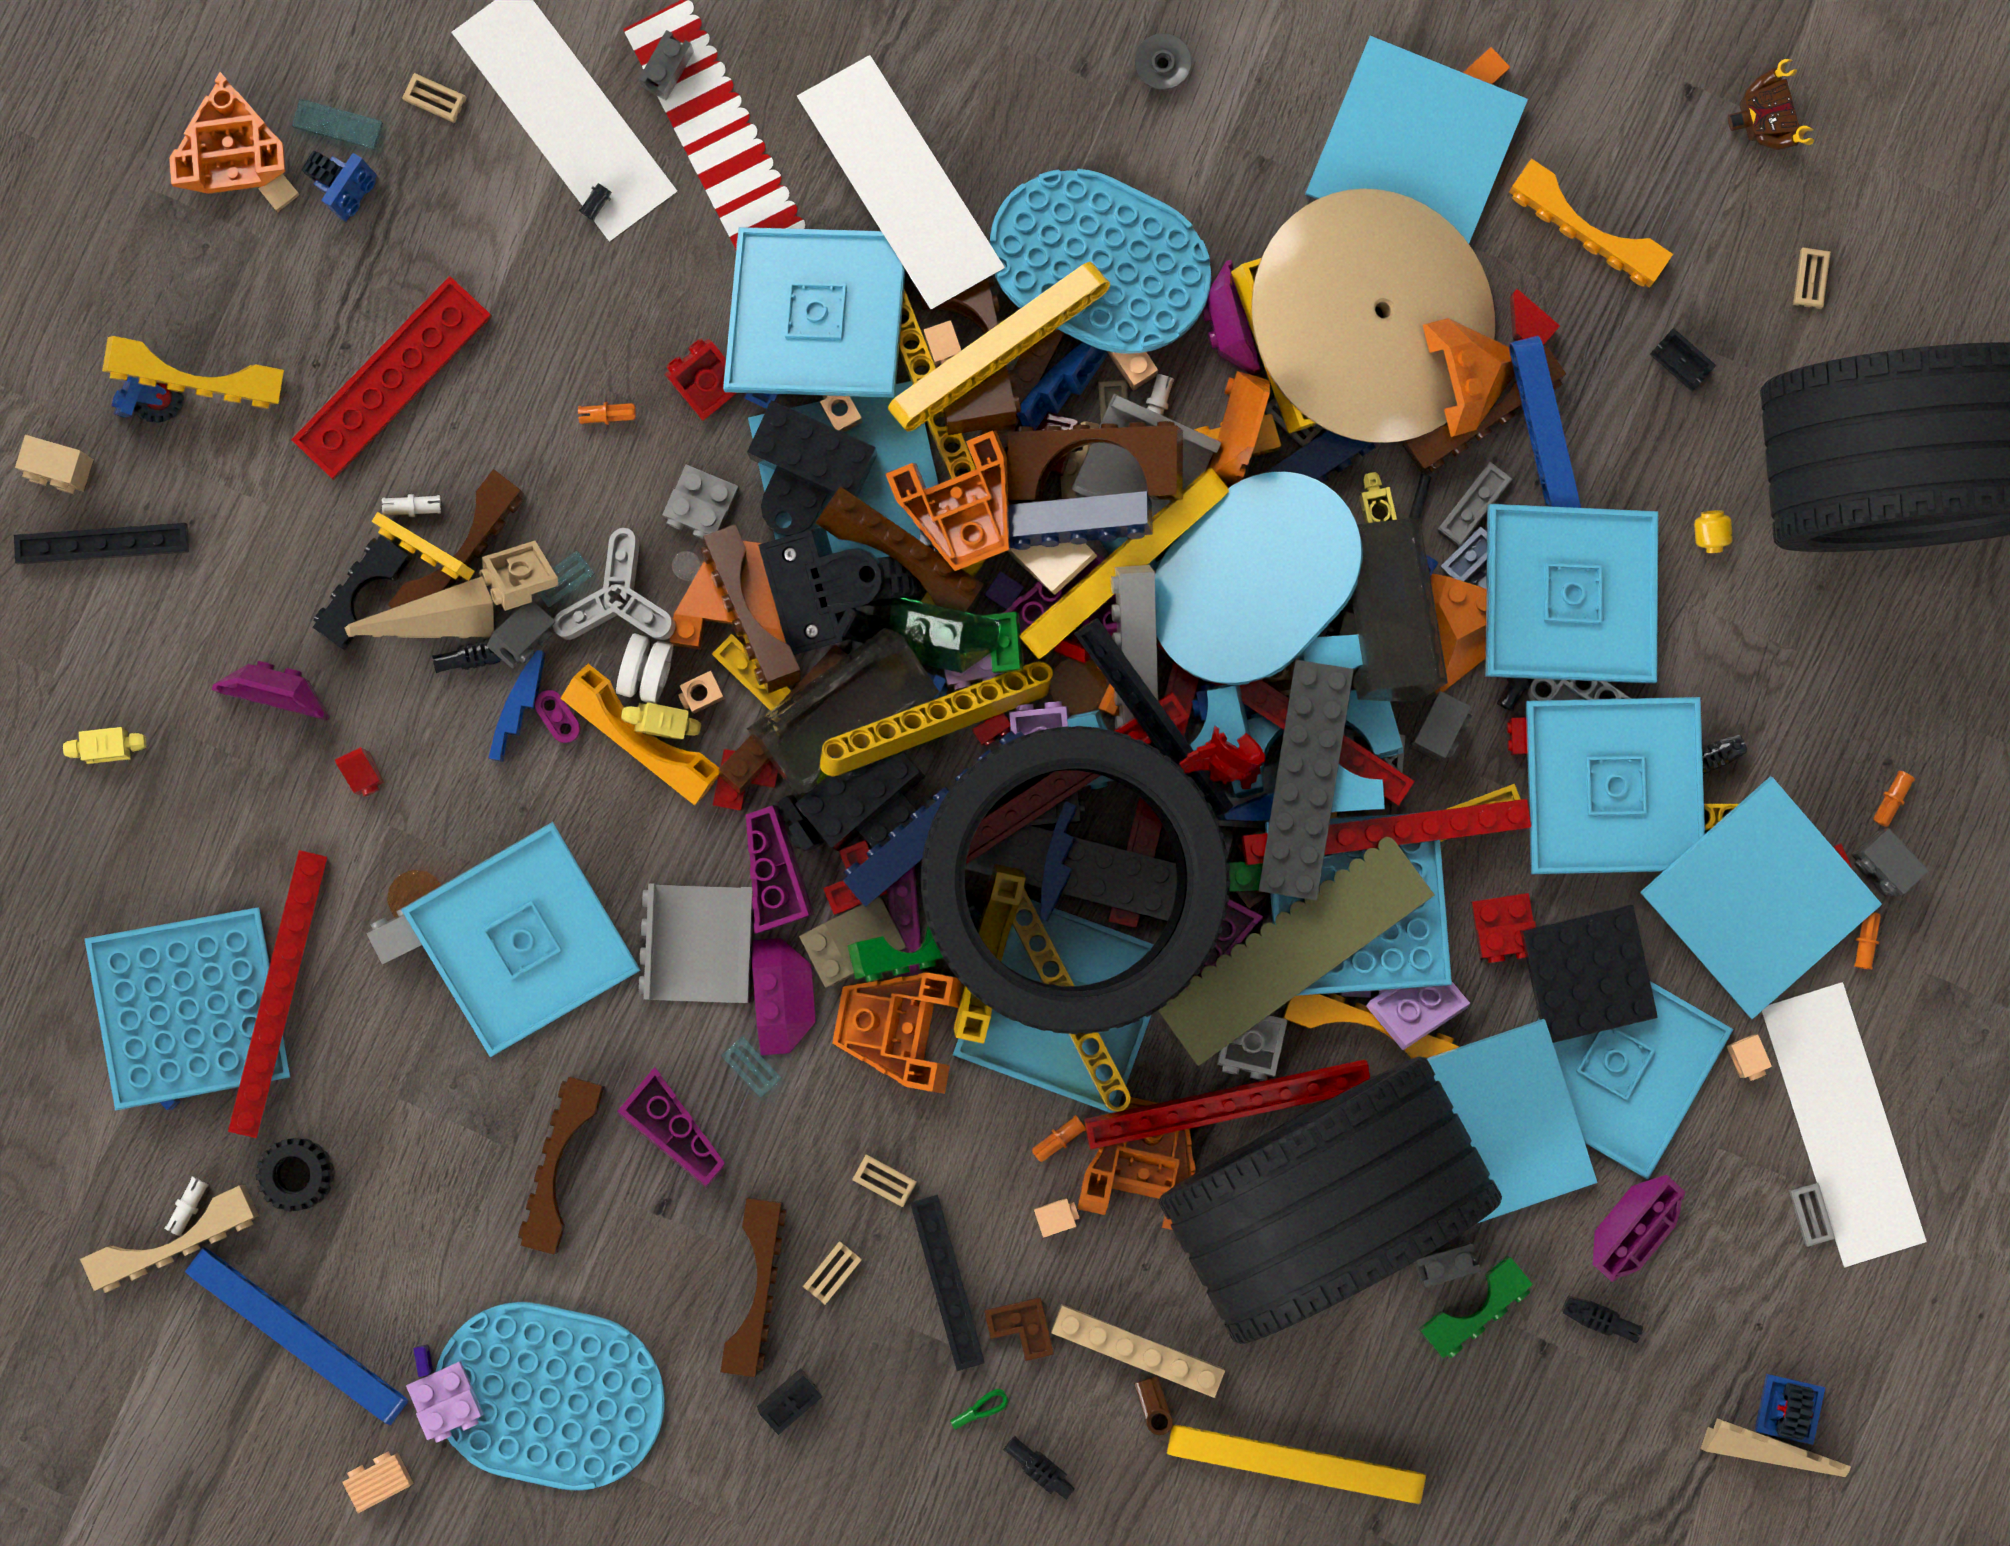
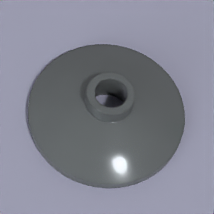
[1135,33,1192,90]

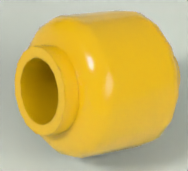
[1694,510,1732,553]

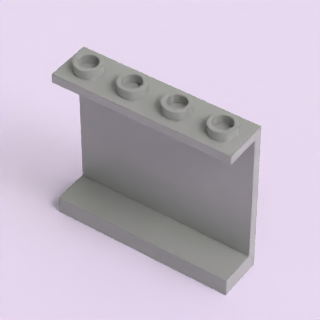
[1071,394,1221,517]
[639,884,753,1003]

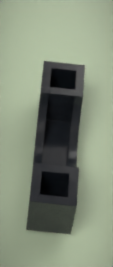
[312,535,412,650]

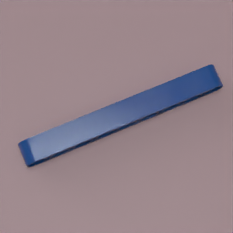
[185,1247,409,1425]

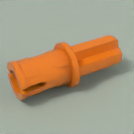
[578,402,636,425]
[1873,770,1915,827]
[1854,912,1881,970]
[1032,1115,1086,1162]

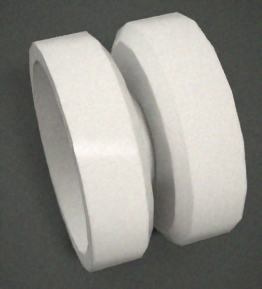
[616,633,673,704]

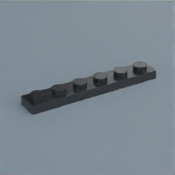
[14,523,189,565]
[910,1194,985,1371]

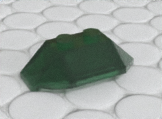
[889,598,1001,673]

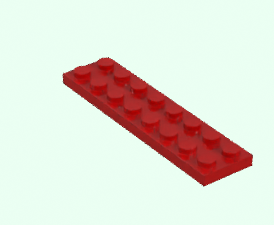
[291,276,492,480]

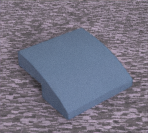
[1440,527,1487,589]

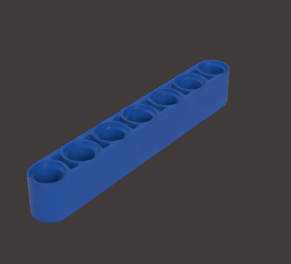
[1509,335,1581,508]

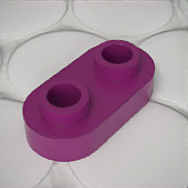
[535,690,581,743]

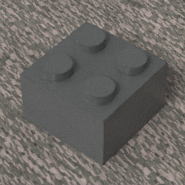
[1409,691,1472,762]
[1852,828,1929,897]

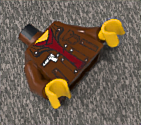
[1728,59,1814,150]

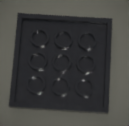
[1520,905,1658,1043]

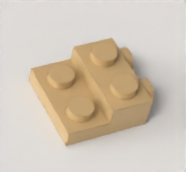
[479,541,558,611]

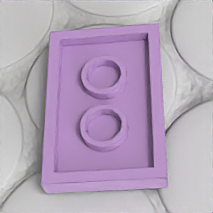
[1366,982,1470,1050]

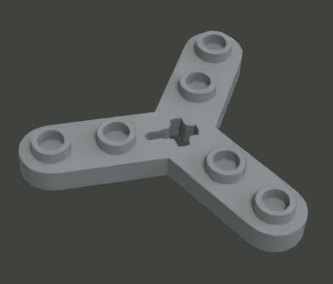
[553,528,676,641]

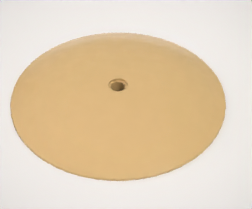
[1252,189,1495,443]

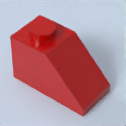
[1510,289,1560,346]
[335,747,384,797]

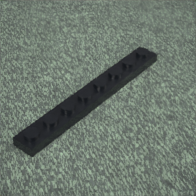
[1074,618,1234,818]

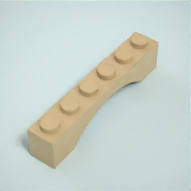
[80,1185,259,1293]
[1051,1304,1225,1398]

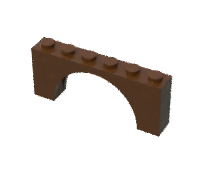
[918,275,1021,435]
[1007,421,1183,504]

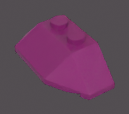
[1202,260,1261,375]
[212,661,329,721]
[752,938,816,1055]
[1592,1175,1685,1282]

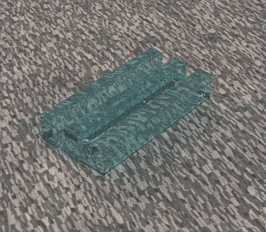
[537,550,595,608]
[721,1036,782,1098]

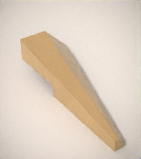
[345,576,494,639]
[1701,1418,1851,1477]

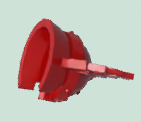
[1179,725,1265,790]

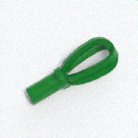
[950,1389,1009,1430]

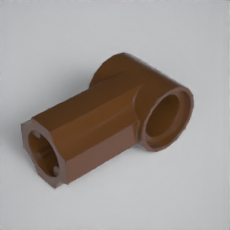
[1134,1376,1173,1435]

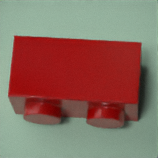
[1055,631,1091,663]
[972,713,1011,746]
[1506,718,1527,755]

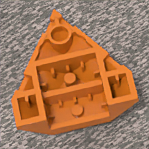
[169,72,286,194]
[1423,318,1515,437]
[1410,574,1486,694]

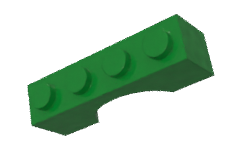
[847,926,943,983]
[1418,1256,1533,1358]

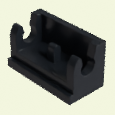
[1650,328,1716,392]
[757,1368,822,1435]

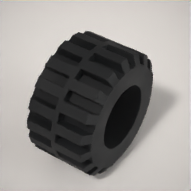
[862,556,922,606]
[256,1138,334,1212]

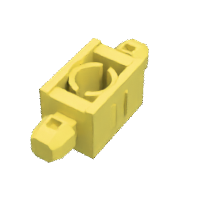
[1359,472,1399,553]
[621,703,701,739]
[63,727,146,764]

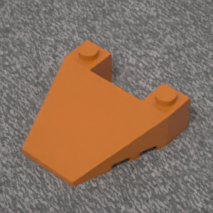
[1205,371,1270,488]
[886,430,1009,571]
[670,541,786,650]
[832,972,964,1094]
[1077,1097,1195,1230]

